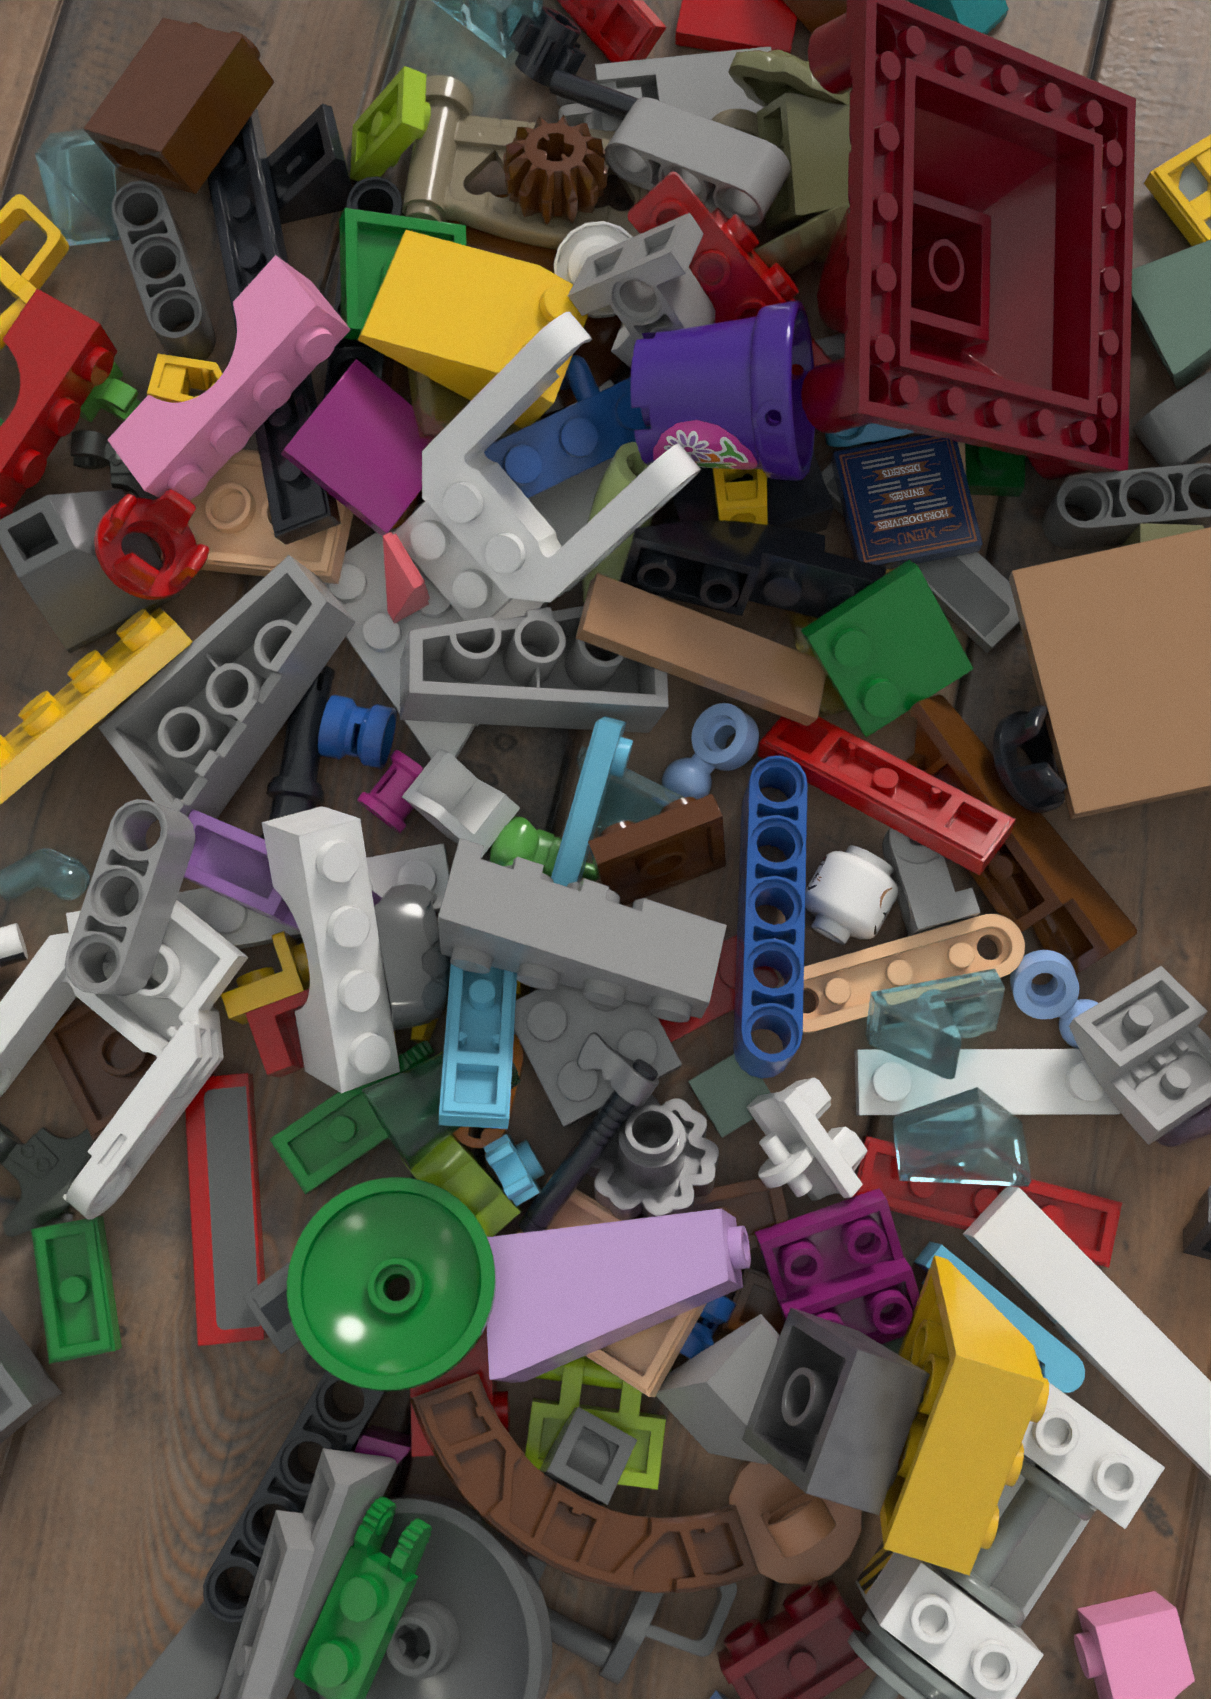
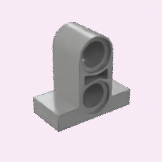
[568,213,715,342]

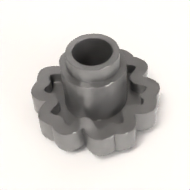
[588,1095,719,1221]

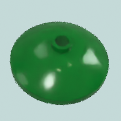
[287,1177,496,1391]

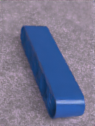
[733,756,808,1079]

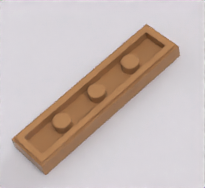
[576,573,826,726]

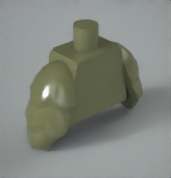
[728,50,851,274]

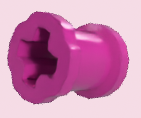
[357,750,424,834]

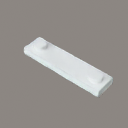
[854,1049,1120,1116]

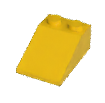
[358,230,589,428]

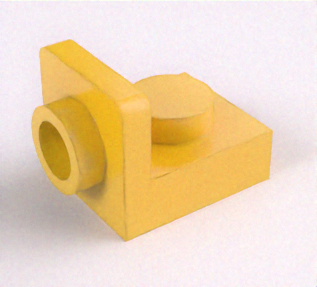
[221,931,310,1025]

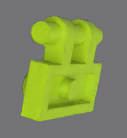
[525,1356,671,1490]

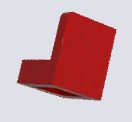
[245,989,309,1078]

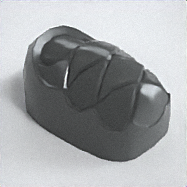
[374,884,451,1031]

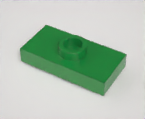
[31,1216,122,1364]

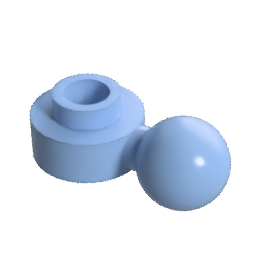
[662,703,759,802]
[1010,950,1098,1049]

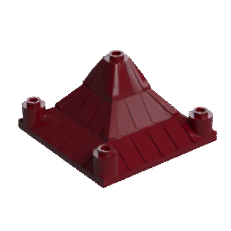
[801,0,1136,480]

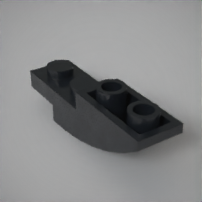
[620,520,886,618]

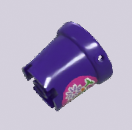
[631,300,815,480]

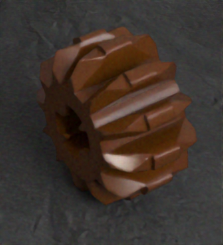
[503,115,608,225]

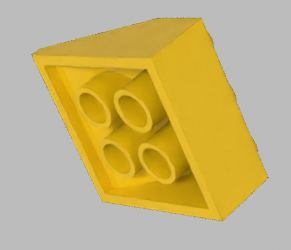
[880,1255,1049,1576]

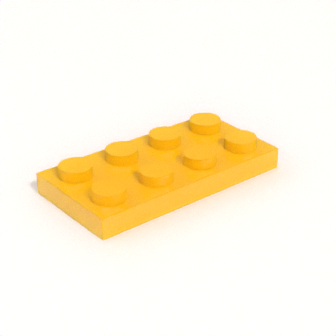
[0,607,193,805]

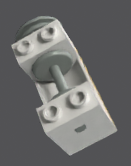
[848,1382,1165,1699]

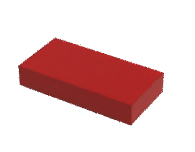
[675,0,797,54]

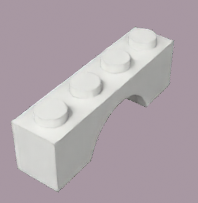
[262,806,400,1093]

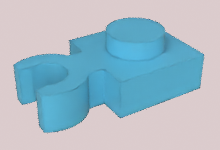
[483,1134,546,1206]

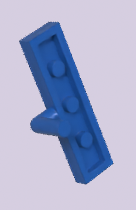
[484,355,651,498]

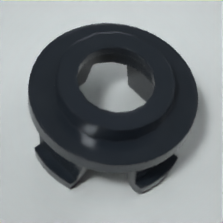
[993,705,1067,813]

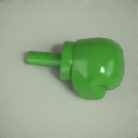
[490,816,597,882]

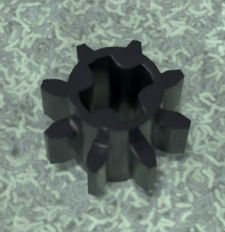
[509,6,587,87]

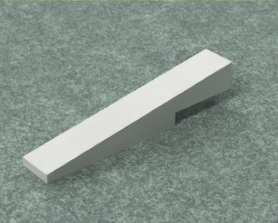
[963,1186,1211,1480]

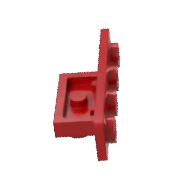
[627,172,832,375]

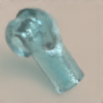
[0,848,90,901]

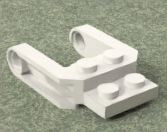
[393,312,701,621]
[0,884,248,1219]

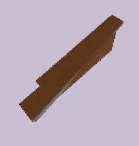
[906,694,1137,974]

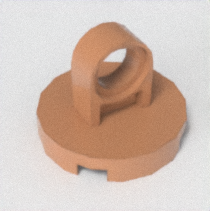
[728,1460,862,1585]

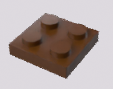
[588,794,726,905]

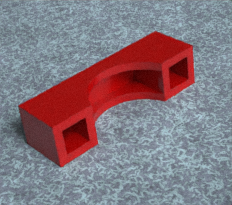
[0,289,118,519]

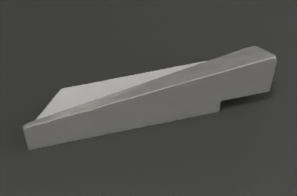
[219,1448,397,1699]

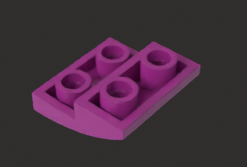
[281,359,441,537]
[754,1188,920,1344]

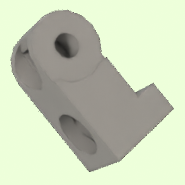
[882,828,980,936]

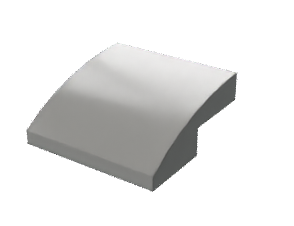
[1069,966,1211,1145]

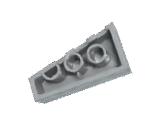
[98,555,355,819]
[400,594,669,733]
[438,838,727,1022]

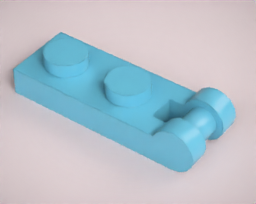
[914,1241,1085,1393]

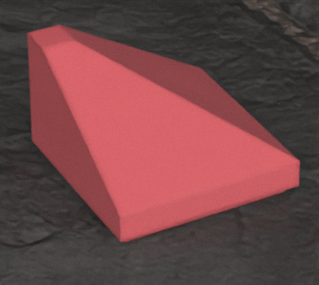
[383,532,430,624]

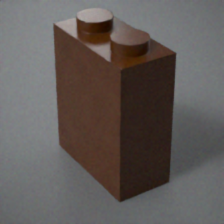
[83,18,274,195]

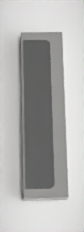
[821,443,1020,654]

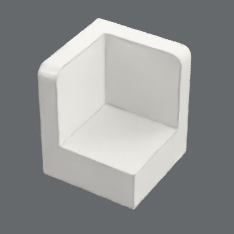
[402,749,520,858]

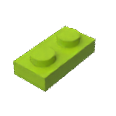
[350,66,431,182]

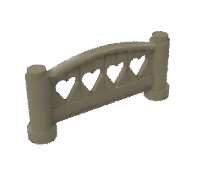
[402,75,759,250]

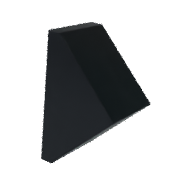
[267,103,353,224]

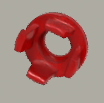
[94,489,210,600]

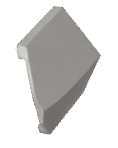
[656,1314,780,1464]

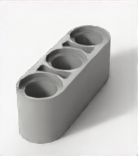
[605,97,791,227]
[65,799,195,996]

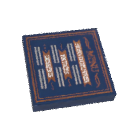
[831,435,983,570]

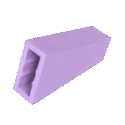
[487,1209,751,1383]

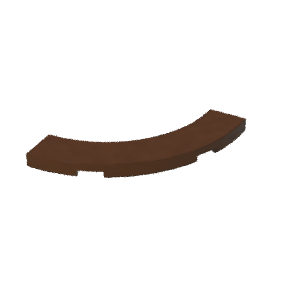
[410,1374,760,1593]

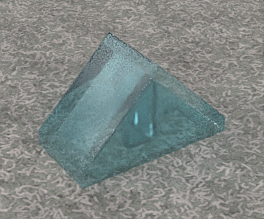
[892,1087,1032,1187]

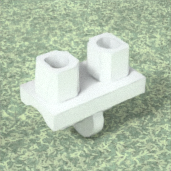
[746,1078,868,1201]

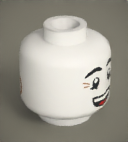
[805,845,898,945]

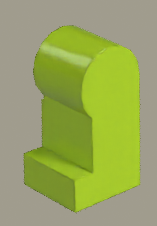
[401,1124,523,1237]

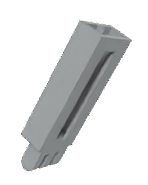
[556,46,771,132]

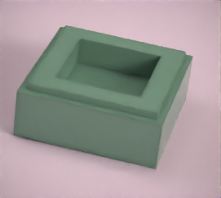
[688,1054,771,1138]

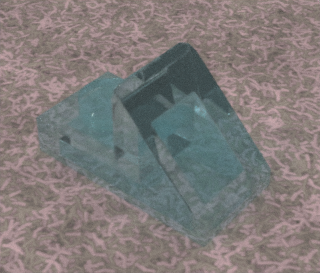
[865,969,1005,1080]

